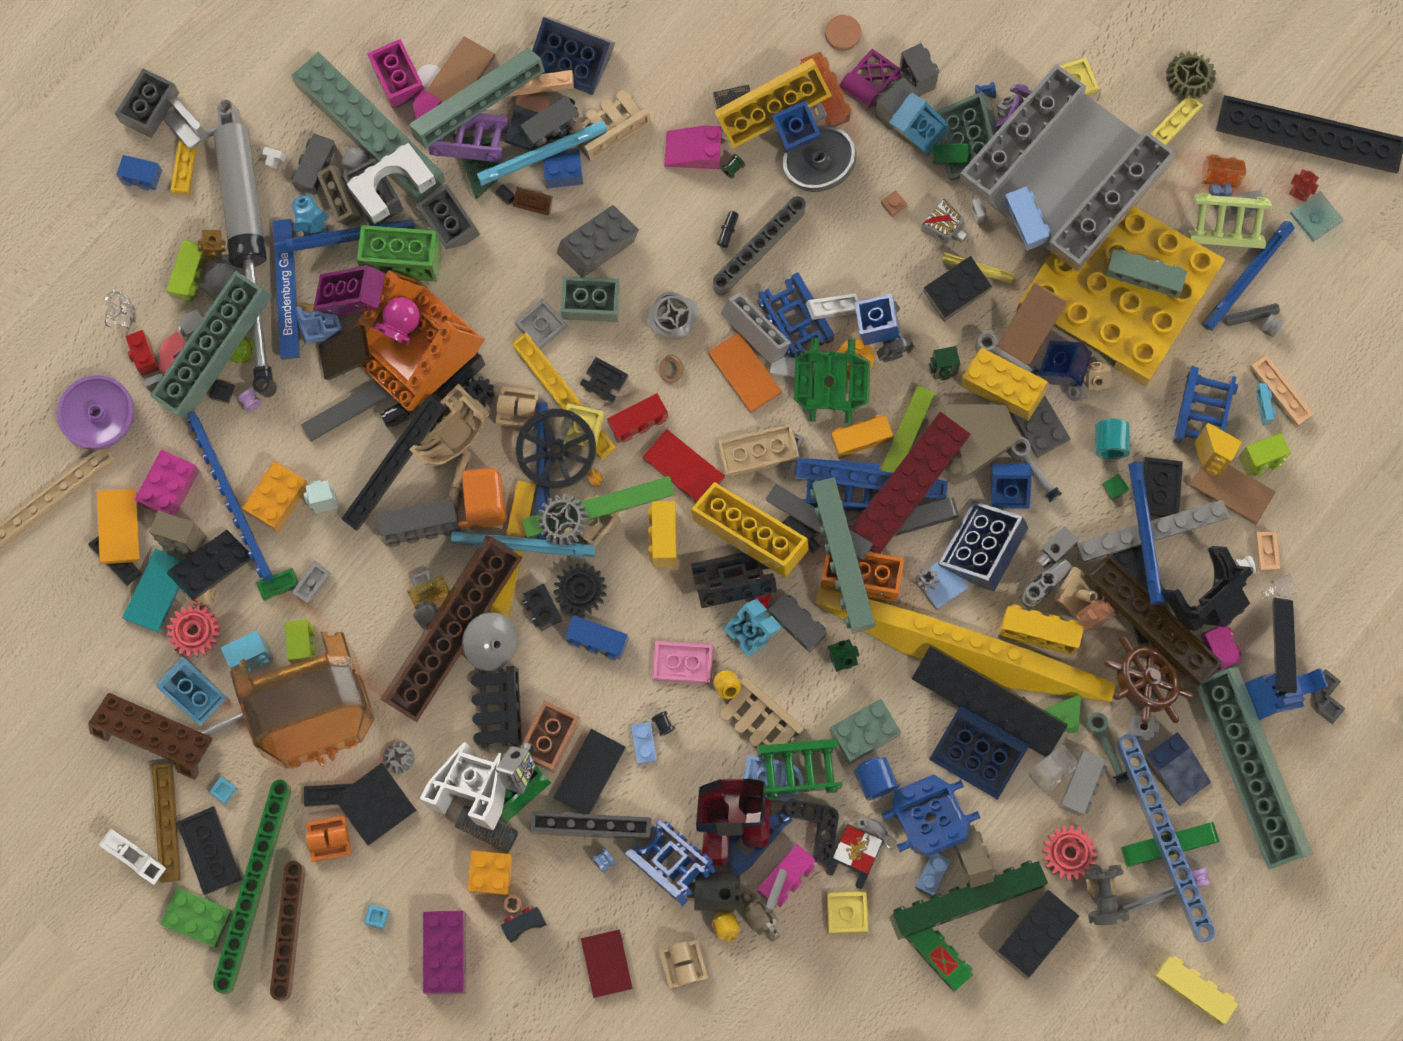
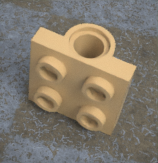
[495,387,540,430]
[659,939,708,990]

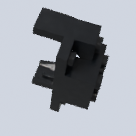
[1161,546,1253,631]

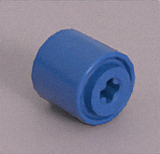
[854,757,899,801]

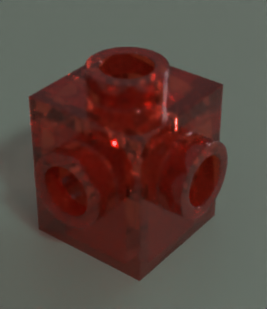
[1289,169,1319,202]

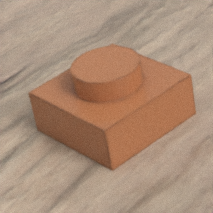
[881,190,907,217]

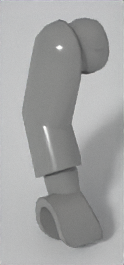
[857,818,897,849]

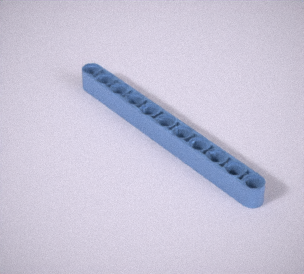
[1117,734,1215,943]

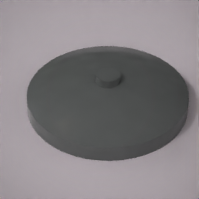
[783,126,857,192]

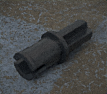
[717,211,739,248]

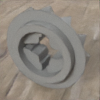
[383,742,414,774]

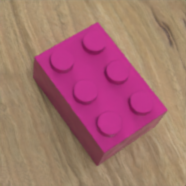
[367,39,425,108]
[134,450,200,516]
[757,844,815,909]

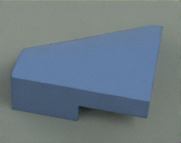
[295,307,343,344]

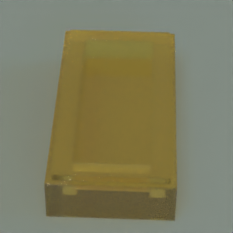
[407,575,450,609]

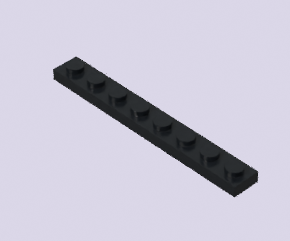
[341,395,446,531]

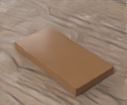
[426,36,495,103]
[997,282,1067,366]
[1189,465,1276,525]

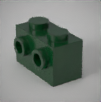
[929,346,960,381]

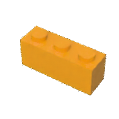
[831,415,893,459]

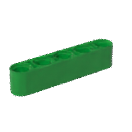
[1121,822,1220,867]

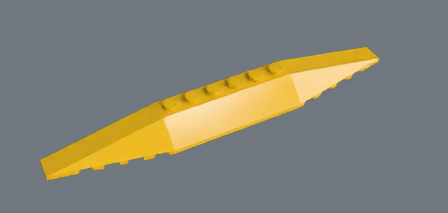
[814,587,1117,702]

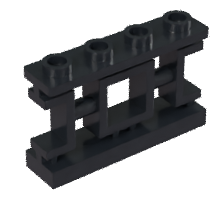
[691,552,777,608]

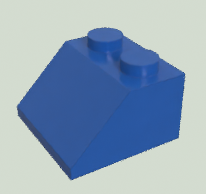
[772,101,821,153]
[543,149,583,189]
[855,294,901,346]
[990,464,1032,509]

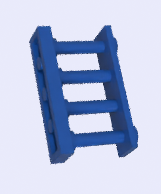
[1173,366,1238,444]
[802,458,880,514]

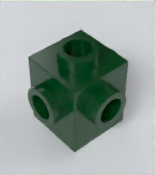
[828,639,860,672]

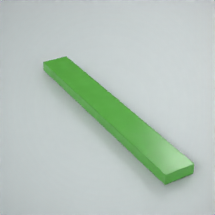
[522,476,675,538]

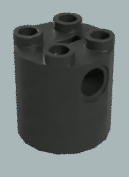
[687,871,740,913]

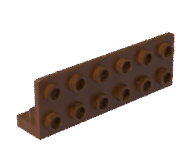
[88,693,212,780]

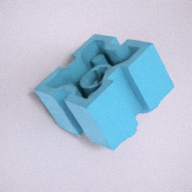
[723,598,782,657]

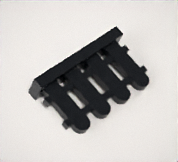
[471,666,522,748]

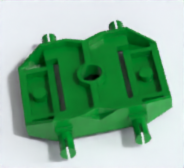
[794,338,871,424]

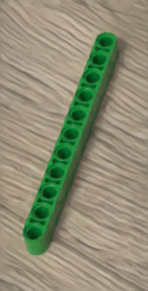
[213,780,291,994]

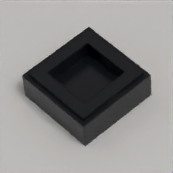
[210,380,235,404]

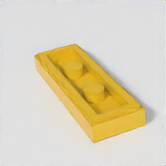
[170,140,198,195]

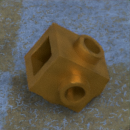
[198,230,225,260]

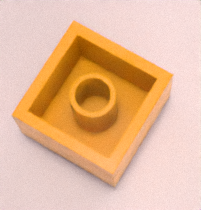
[467,851,514,896]

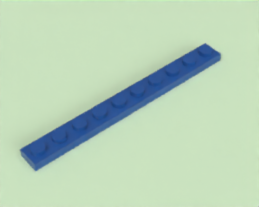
[187,411,274,583]

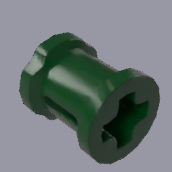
[721,154,745,179]

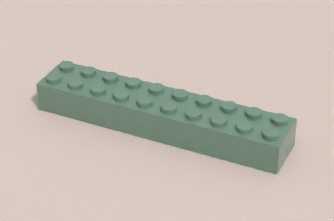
[291,52,445,204]
[1196,667,1313,870]

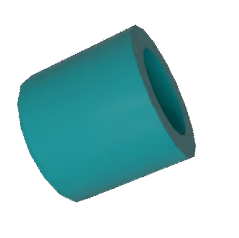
[1095,418,1130,459]

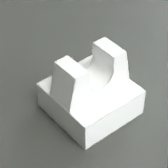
[262,147,286,169]

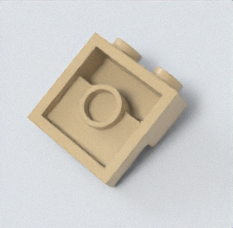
[570,494,620,547]

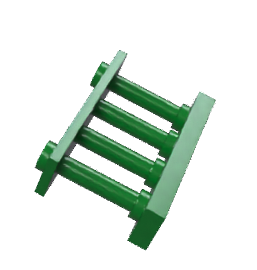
[757,739,843,799]

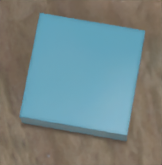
[209,777,238,804]
[364,905,390,929]

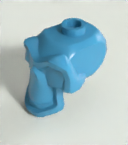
[291,195,329,236]

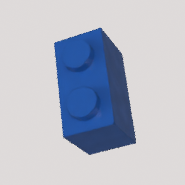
[116,155,162,190]

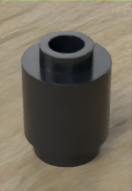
[380,403,410,428]

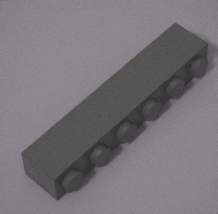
[530,811,652,840]

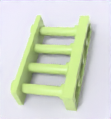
[1188,192,1272,249]

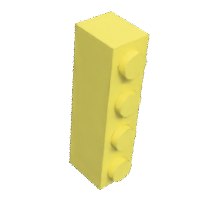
[1153,956,1238,1025]

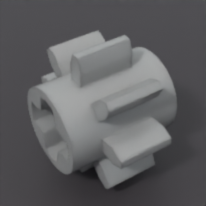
[915,567,940,592]

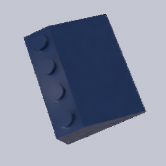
[532,17,615,95]
[938,501,1029,592]
[929,705,1029,800]

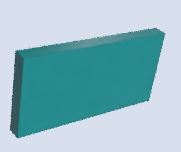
[122,548,183,633]

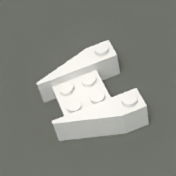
[419,742,506,830]

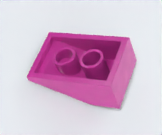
[664,125,722,169]

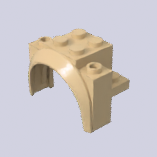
[409,384,490,467]

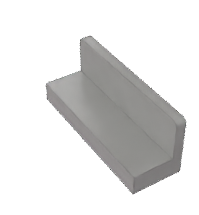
[164,96,208,150]

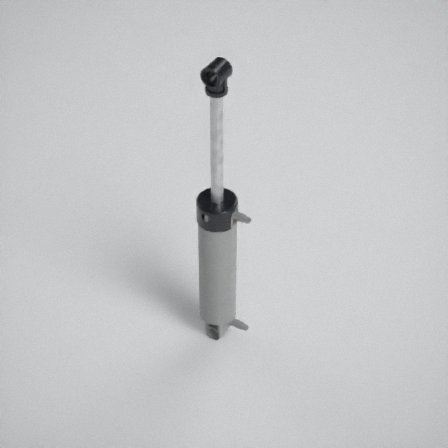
[204,100,277,397]

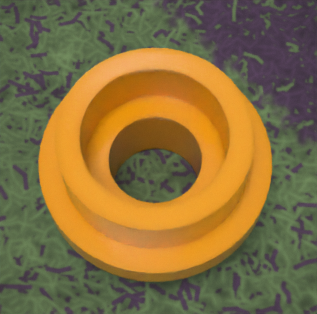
[587,468,603,487]

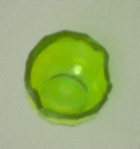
[230,336,254,364]

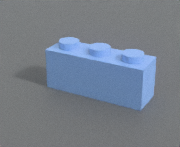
[1005,186,1051,251]

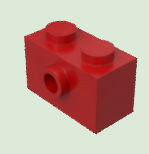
[125,330,159,376]

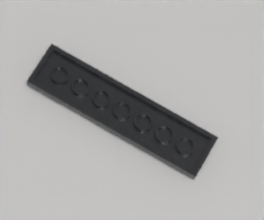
[912,645,1068,759]

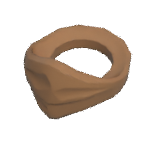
[659,355,684,383]

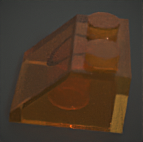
[1202,155,1246,188]

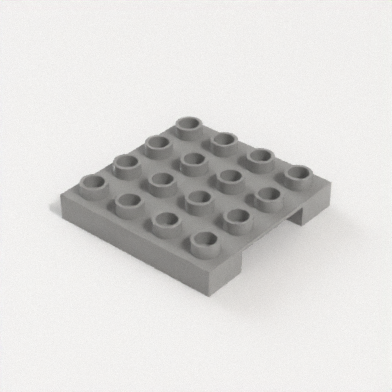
[960,64,1176,272]

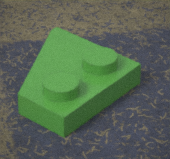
[1043,695,1081,733]

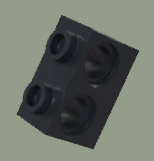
[522,583,562,631]

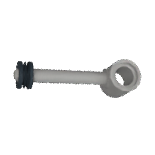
[975,332,1041,377]
[1009,437,1062,502]

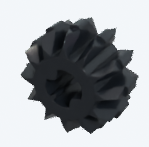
[464,376,495,408]

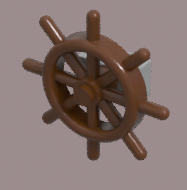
[1104,635,1194,724]

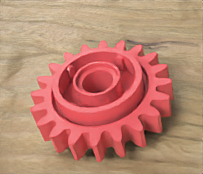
[166,604,221,658]
[1042,825,1098,881]

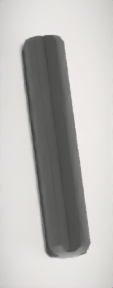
[1224,303,1280,326]

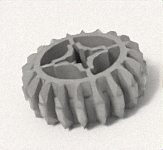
[537,494,590,546]

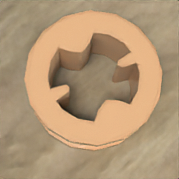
[504,895,522,914]

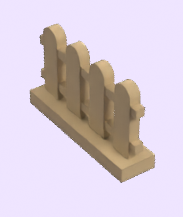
[570,90,652,161]
[721,676,806,757]

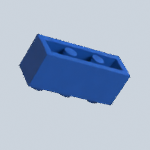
[565,615,629,661]

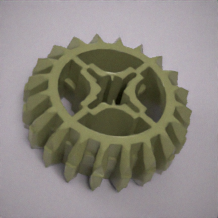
[1166,51,1216,99]

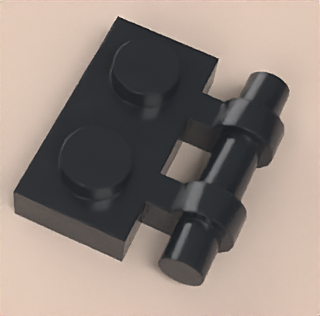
[580,357,629,403]

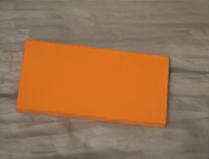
[708,332,782,413]

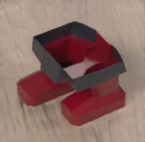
[696,779,772,866]

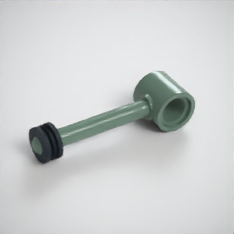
[1086,712,1130,785]

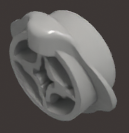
[648,292,699,340]

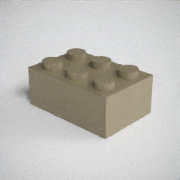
[150,511,206,557]

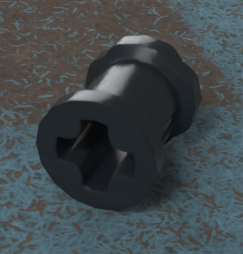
[651,711,676,737]

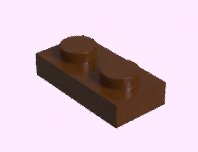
[513,187,553,216]

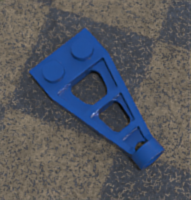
[726,810,793,875]

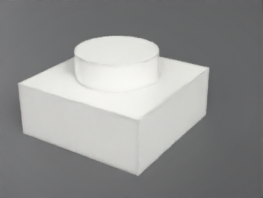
[970,199,987,224]

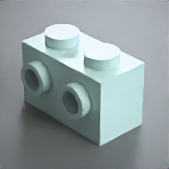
[304,480,338,514]

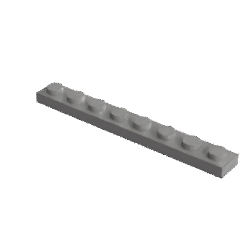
[1076,500,1229,563]

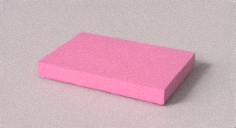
[652,641,713,684]

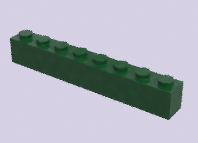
[889,860,1048,940]

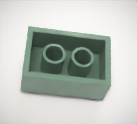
[560,276,620,322]
[829,699,901,765]

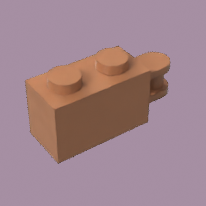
[1075,599,1118,631]

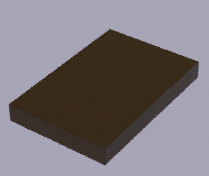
[318,325,371,380]

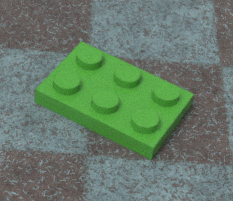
[160,888,232,948]

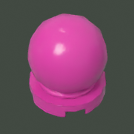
[374,297,420,346]

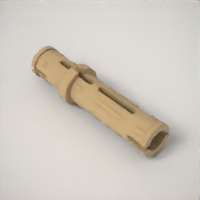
[447,451,472,508]

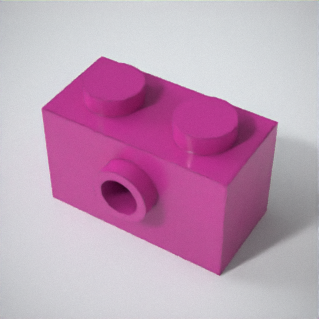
[1200,626,1242,670]

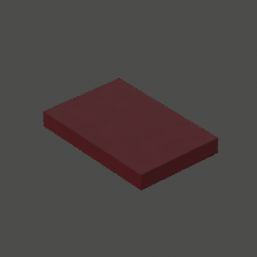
[581,929,633,998]

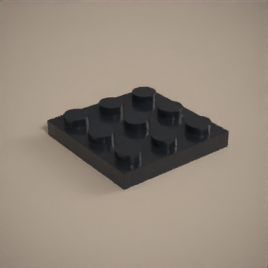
[334,763,417,846]

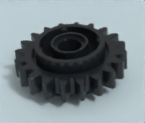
[553,563,607,617]

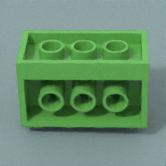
[357,225,441,282]

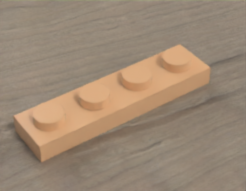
[506,70,574,97]
[1250,355,1313,427]

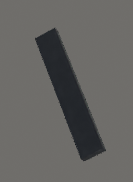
[1272,598,1297,693]

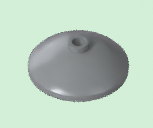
[462,612,518,671]

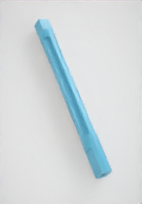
[477,121,608,186]
[451,531,596,558]

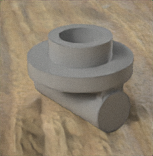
[1067,381,1087,401]

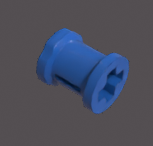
[975,82,996,99]

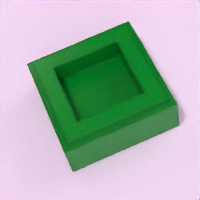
[1102,474,1129,500]

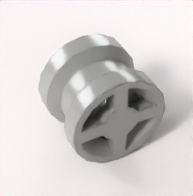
[1261,314,1284,337]

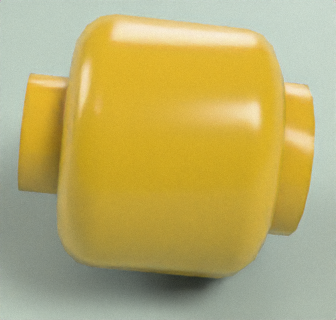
[713,670,741,699]
[711,912,741,942]

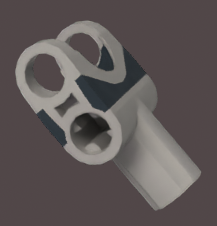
[1022,558,1072,608]

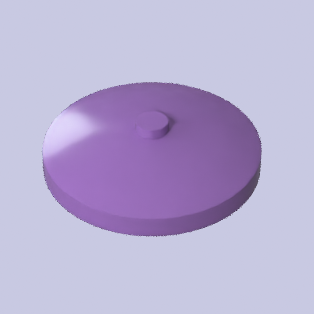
[57,375,135,450]

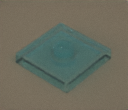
[1290,191,1344,242]

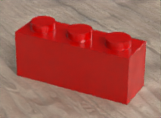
[607,393,668,443]

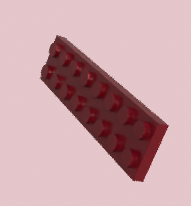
[850,412,971,554]

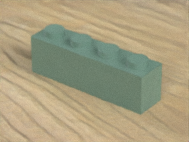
[1105,249,1187,298]

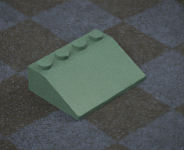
[936,92,998,180]

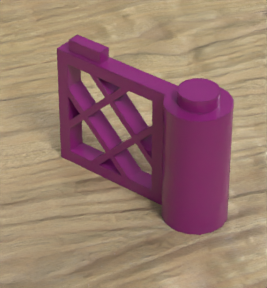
[839,49,902,108]

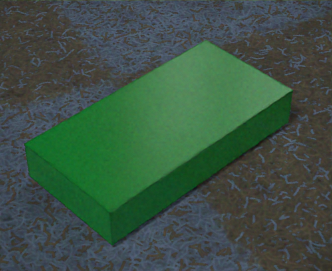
[933,144,971,164]
[256,568,298,601]

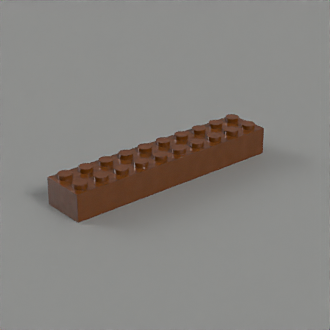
[380,536,523,722]

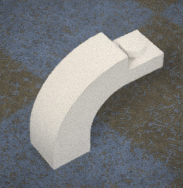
[99,829,166,885]

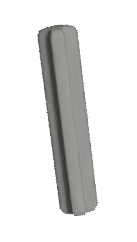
[1121,886,1177,913]

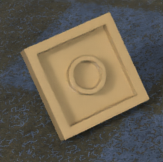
[1054,567,1098,620]

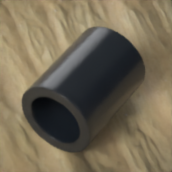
[495,184,515,205]

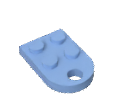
[743,755,803,802]

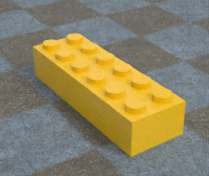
[714,58,832,149]
[691,482,808,578]

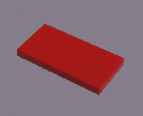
[642,429,725,502]

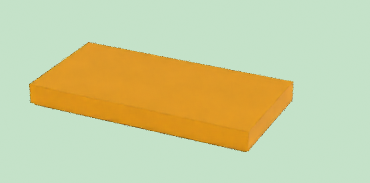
[97,488,140,564]

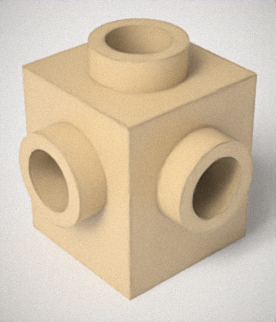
[1082,362,1112,391]

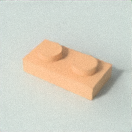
[1255,531,1280,571]

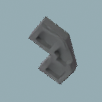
[1313,669,1345,724]

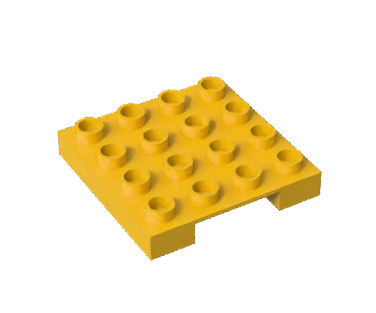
[1016,206,1225,387]

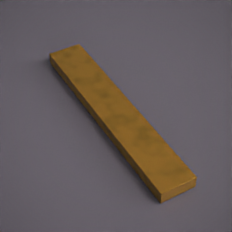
[152,762,181,883]

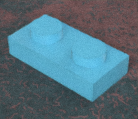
[1255,383,1276,425]

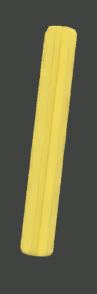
[942,253,1014,284]

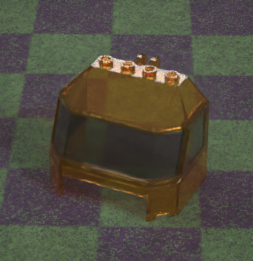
[230,632,375,769]

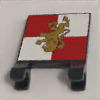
[826,824,883,889]

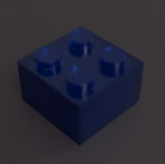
[1039,341,1092,387]

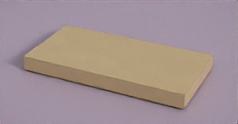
[718,423,799,478]

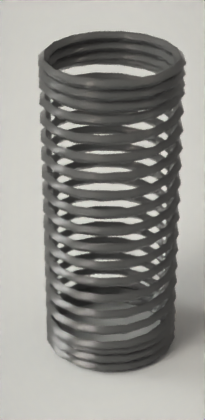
[455,805,518,853]

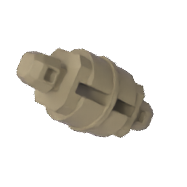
[741,890,780,942]

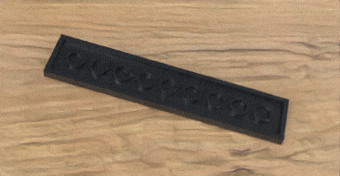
[1215,95,1403,174]

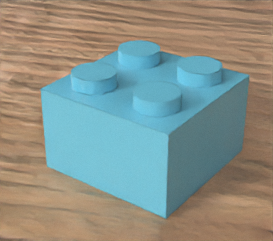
[221,631,273,676]

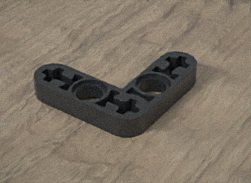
[782,799,839,864]

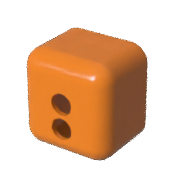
[458,468,507,529]

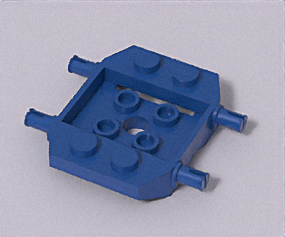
[881,774,981,857]

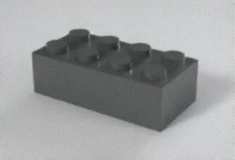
[557,205,639,278]
[376,499,461,547]

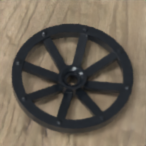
[516,409,596,489]

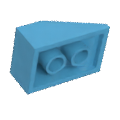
[889,92,950,156]
[155,655,228,726]

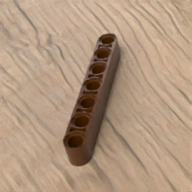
[270,861,305,1002]

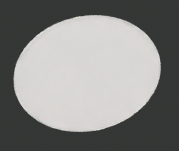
[417,64,441,89]

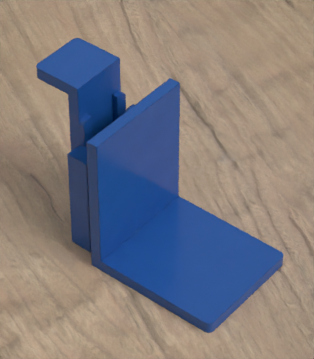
[1245,669,1328,720]

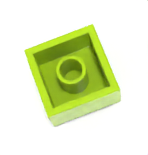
[1238,433,1291,477]

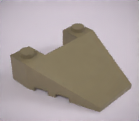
[925,404,1019,485]

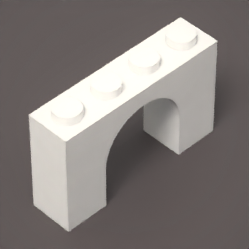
[347,143,436,225]

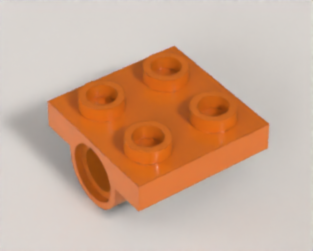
[306,815,352,862]

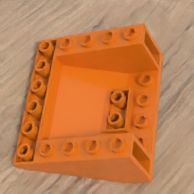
[354,270,485,411]

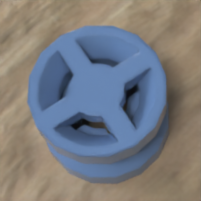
[592,848,616,873]

